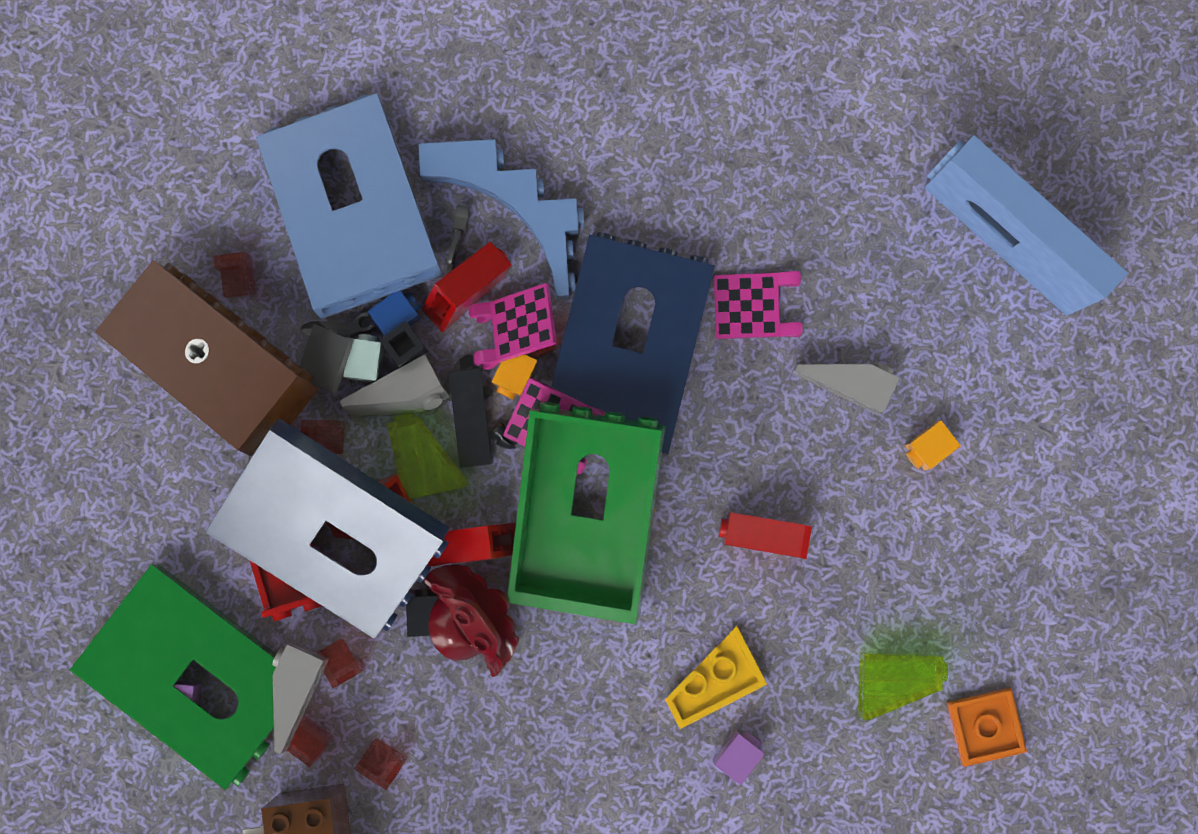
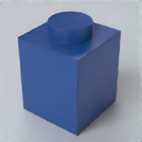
[367,290,421,335]

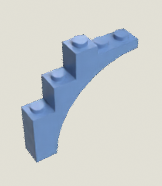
[418,139,584,300]

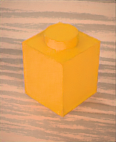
[492,354,539,400]
[905,420,961,471]

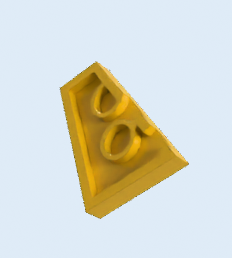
[665,626,767,729]

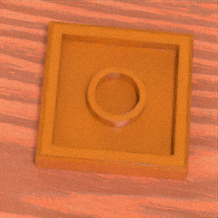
[946,687,1027,767]

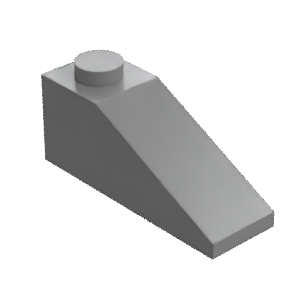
[340,355,449,417]
[792,362,900,415]
[272,643,329,754]

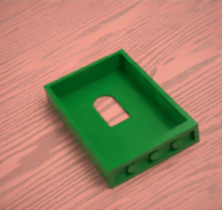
[507,402,666,625]
[69,564,276,790]

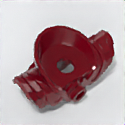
[423,564,519,677]

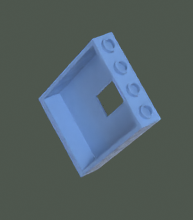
[256,93,443,319]
[925,135,1128,316]

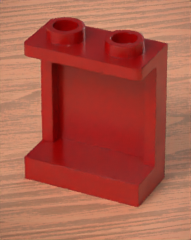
[249,540,322,622]

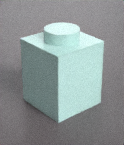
[344,334,385,383]

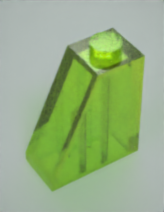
[387,413,470,500]
[858,651,948,720]

